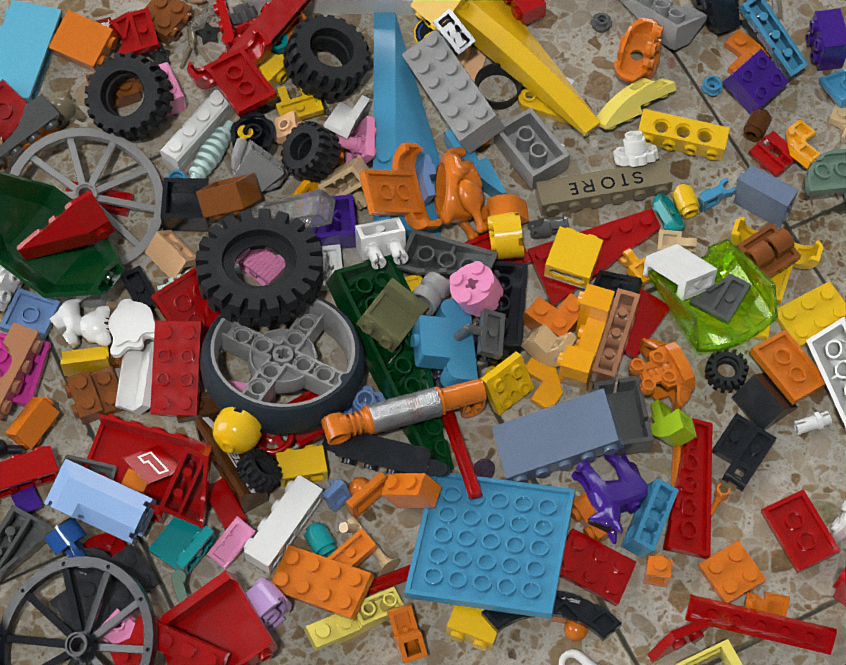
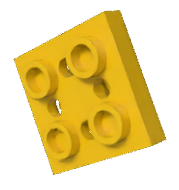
[480,352,535,416]

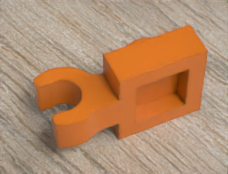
[745,591,790,617]

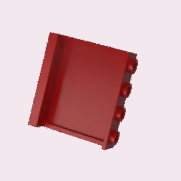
[84,414,189,524]
[156,570,278,665]

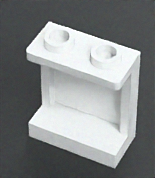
[643,244,717,301]

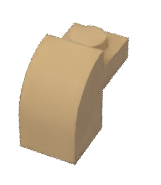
[521,324,577,367]

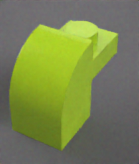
[651,399,697,447]

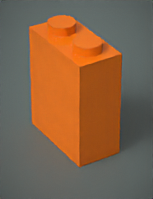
[48,10,118,72]

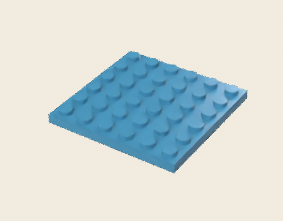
[404,473,575,619]

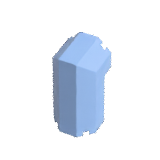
[44,459,156,545]

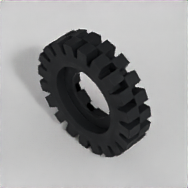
[195,209,323,327]

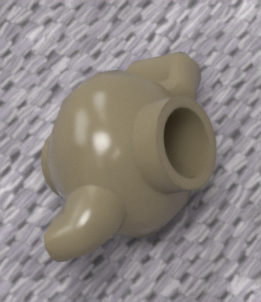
[36,91,85,126]

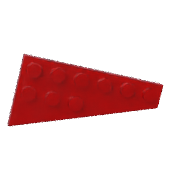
[527,208,661,308]

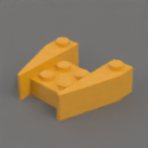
[556,283,615,391]

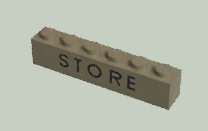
[535,159,673,216]

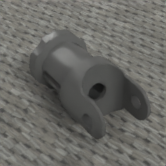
[527,215,569,238]

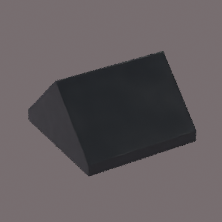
[732,373,798,430]

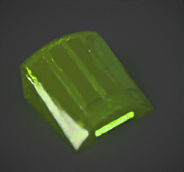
[648,239,778,352]

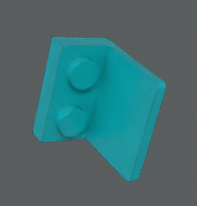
[149,517,216,578]

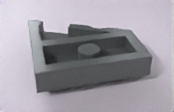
[689,274,751,325]

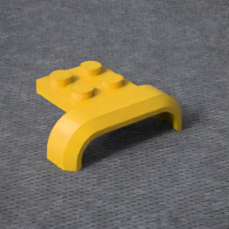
[730,217,824,305]

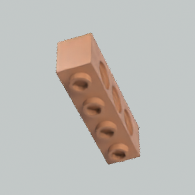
[591,288,640,382]

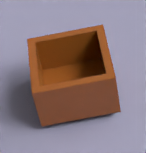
[196,173,262,219]

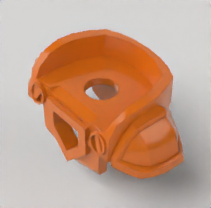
[614,18,664,84]
[628,338,696,411]

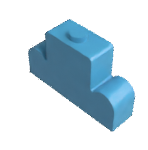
[410,299,478,387]

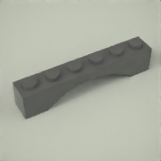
[0,93,59,167]

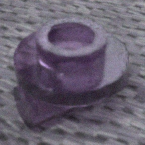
[473,457,495,478]

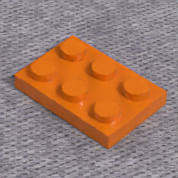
[749,329,827,405]

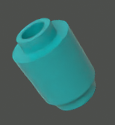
[304,522,337,558]

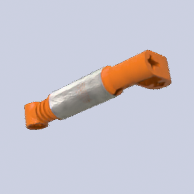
[321,378,487,445]

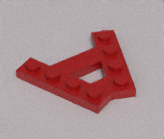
[110,614,230,665]

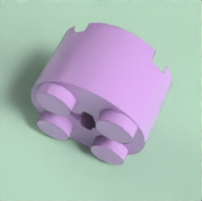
[246,577,292,633]

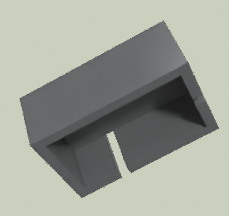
[591,376,654,458]

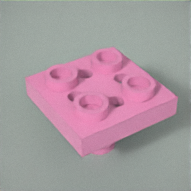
[336,116,377,164]

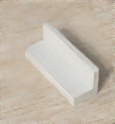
[324,95,370,139]
[115,342,154,415]

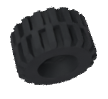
[281,121,341,183]

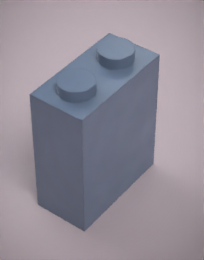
[733,164,798,228]

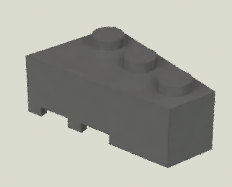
[0,505,54,582]

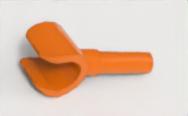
[711,483,731,517]

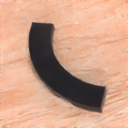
[481,591,622,641]

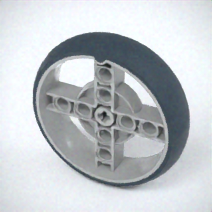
[200,296,365,435]

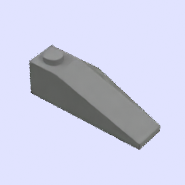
[621,0,707,50]

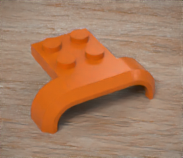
[358,142,442,230]

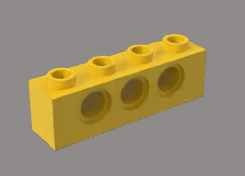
[638,108,730,161]

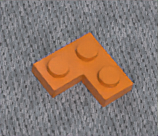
[724,29,771,74]

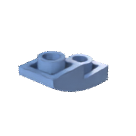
[416,154,437,205]

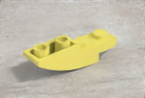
[596,78,676,130]
[304,587,404,651]

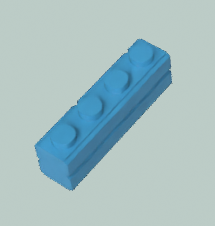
[738,0,809,78]

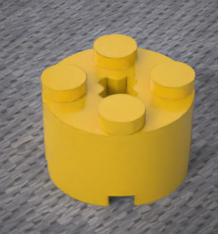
[487,211,525,260]

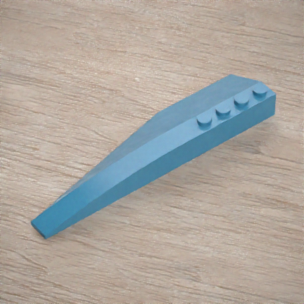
[373,13,441,240]

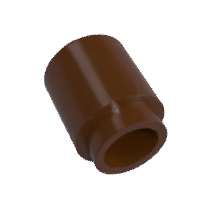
[743,108,772,142]

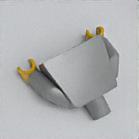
[230,125,289,193]

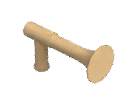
[339,516,400,576]

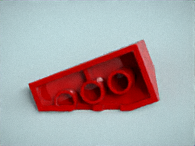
[16,190,115,260]

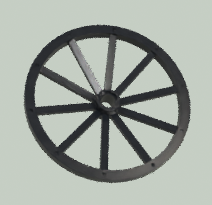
[0,556,158,665]

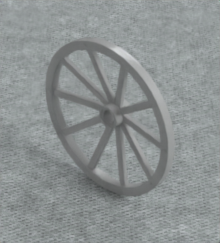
[10,128,163,268]

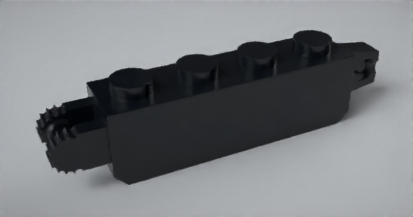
[322,433,451,478]

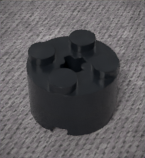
[231,112,277,156]

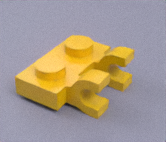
[276,86,324,120]

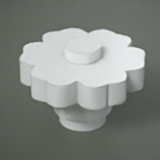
[613,131,659,167]

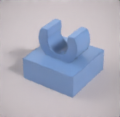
[322,478,352,512]

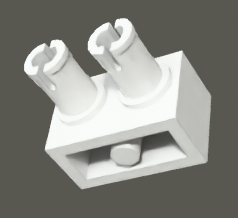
[355,217,408,269]

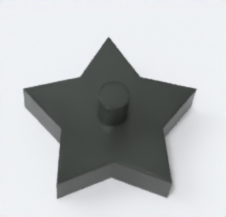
[196,22,220,45]
[146,47,171,65]

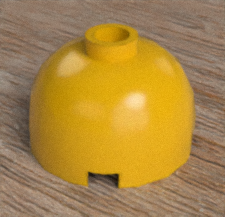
[213,407,262,454]

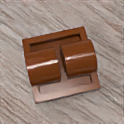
[736,222,801,282]

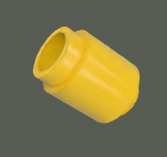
[672,184,700,219]

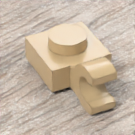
[657,229,697,253]

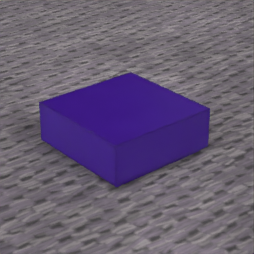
[11,485,44,514]

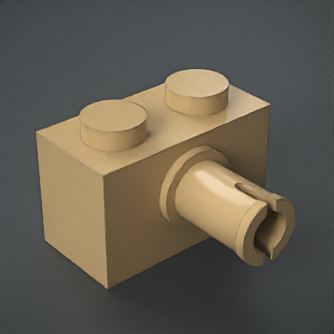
[318,155,370,210]

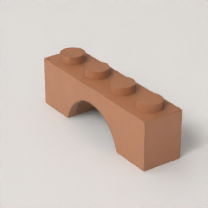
[0,322,43,421]

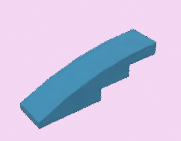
[444,129,507,197]

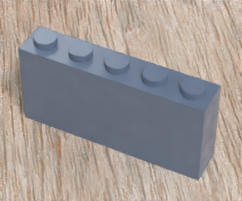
[492,388,624,483]

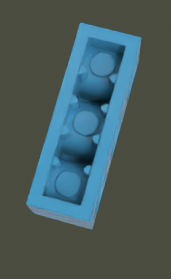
[621,478,679,558]

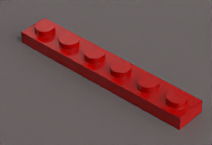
[685,595,837,655]

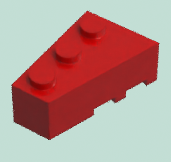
[158,437,212,528]

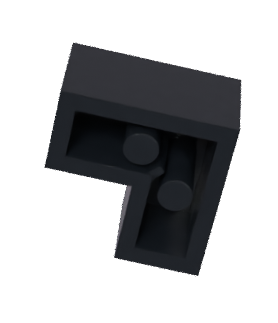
[691,0,742,33]

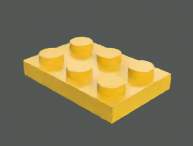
[771,281,846,348]

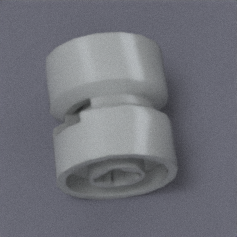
[412,272,450,316]

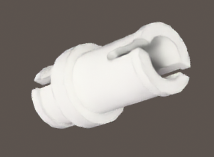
[793,410,832,435]

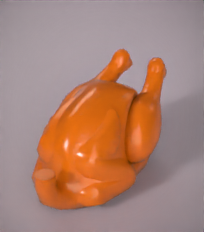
[434,147,488,240]

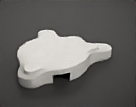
[108,299,155,358]

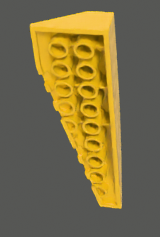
[456,0,600,136]

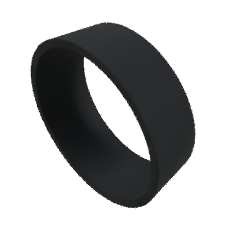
[474,63,522,110]

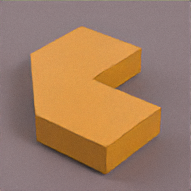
[785,119,821,169]
[526,357,563,409]

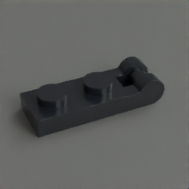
[722,426,777,492]

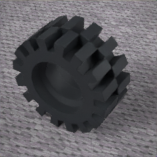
[705,348,749,393]
[236,448,283,494]

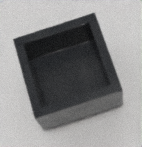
[160,178,210,231]

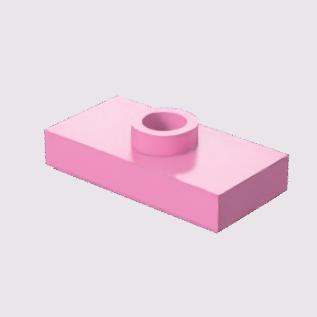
[207,516,257,570]

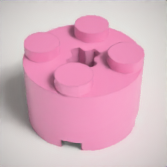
[450,261,503,317]

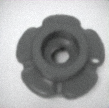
[591,13,612,33]

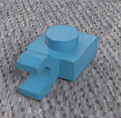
[698,178,735,213]

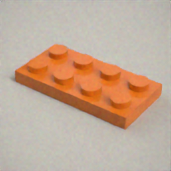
[271,544,375,621]

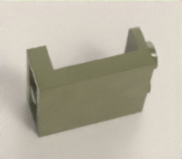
[356,278,429,353]

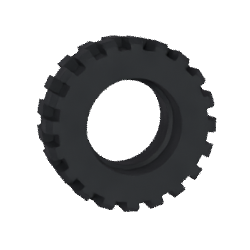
[283,14,371,100]
[84,52,174,141]

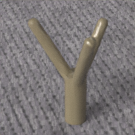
[179,27,212,69]

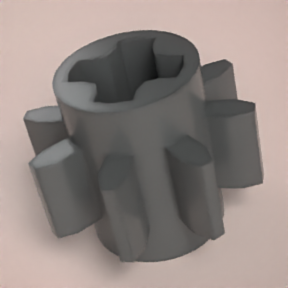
[230,2,258,25]

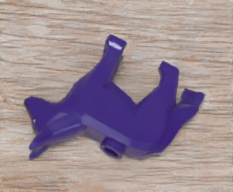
[571,453,648,544]

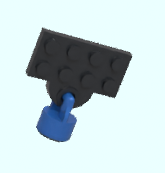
[44,517,160,632]

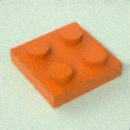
[698,540,767,604]

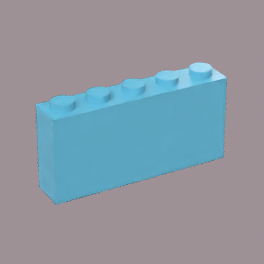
[0,0,64,103]

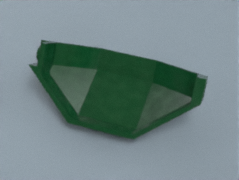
[0,171,125,298]

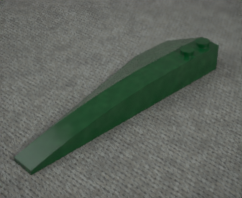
[326,254,454,477]

